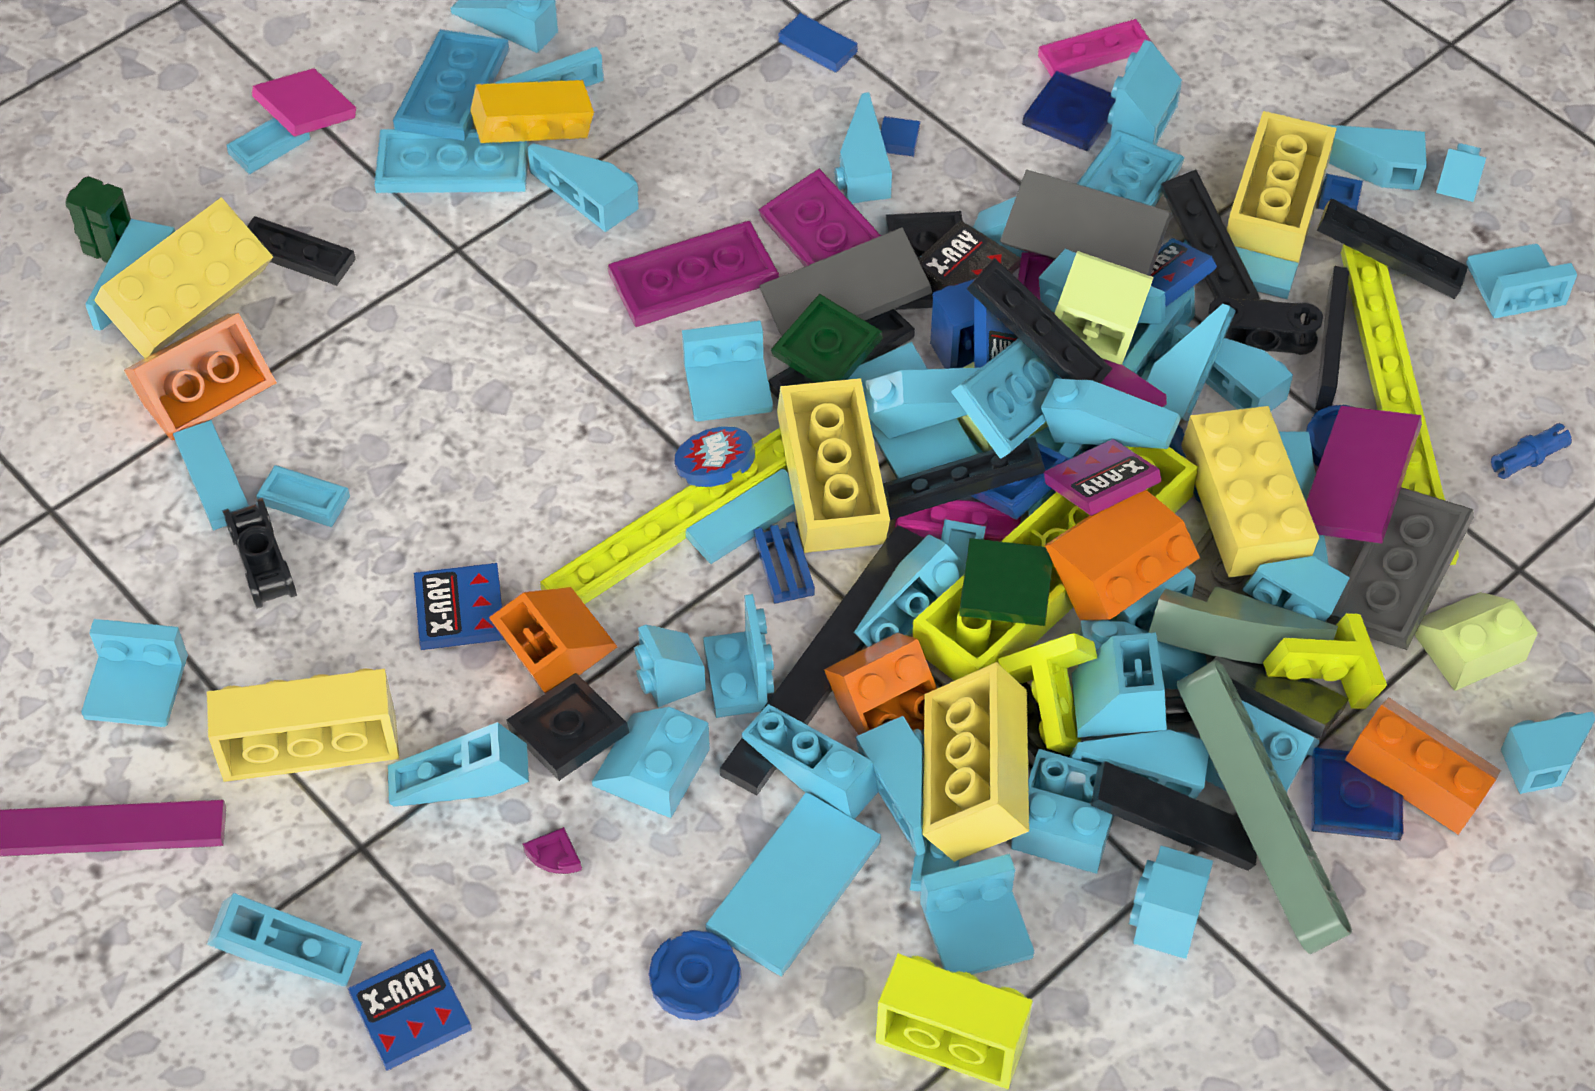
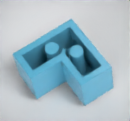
[1129,845,1213,959]

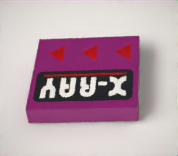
[1044,439,1161,515]

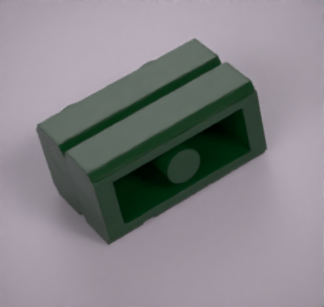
[66,176,131,263]

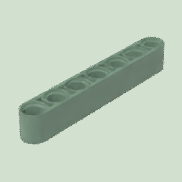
[1177,660,1352,955]

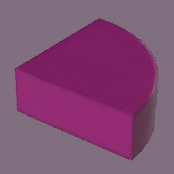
[523,827,582,874]

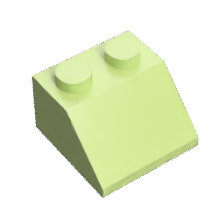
[1415,592,1538,691]

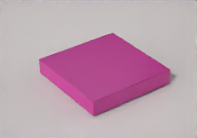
[252,68,356,137]

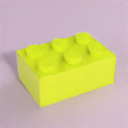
[876,954,1033,1090]

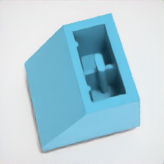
[1108,40,1182,145]
[1071,632,1167,737]
[1011,749,1114,874]

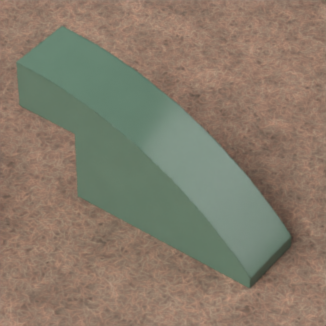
[1149,586,1338,664]

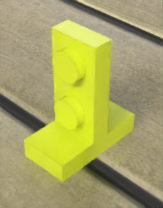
[1263,613,1387,709]
[998,633,1097,756]

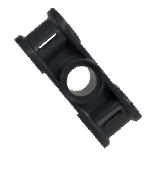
[1208,297,1324,355]
[222,498,297,609]

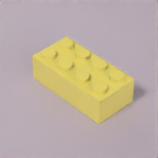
[1227,111,1337,264]
[94,197,273,358]
[777,378,890,553]
[1181,406,1319,578]
[923,662,1029,862]
[207,669,399,782]

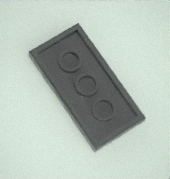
[1000,169,1172,276]
[759,228,932,337]
[1327,487,1474,650]

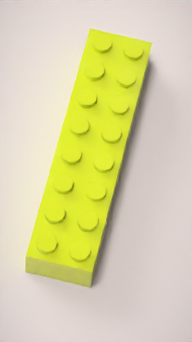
[913,446,1198,681]

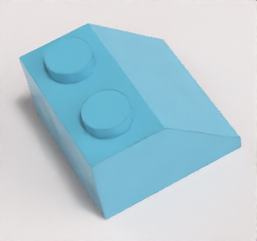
[592,707,710,818]

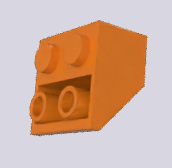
[489,587,617,693]
[824,633,937,735]

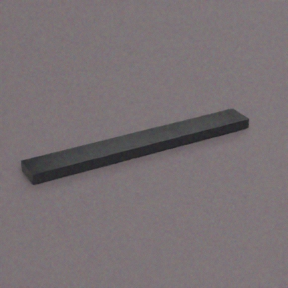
[720,525,924,796]

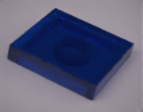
[1022,70,1116,152]
[1311,747,1404,841]

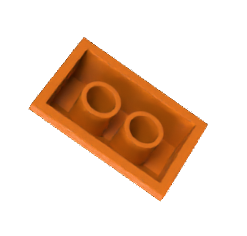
[124,313,277,440]
[1045,490,1200,620]
[1345,697,1501,835]

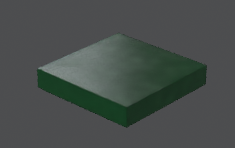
[771,293,883,383]
[959,538,1053,626]

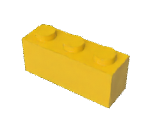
[470,80,594,143]

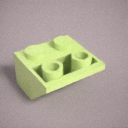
[1054,251,1154,365]

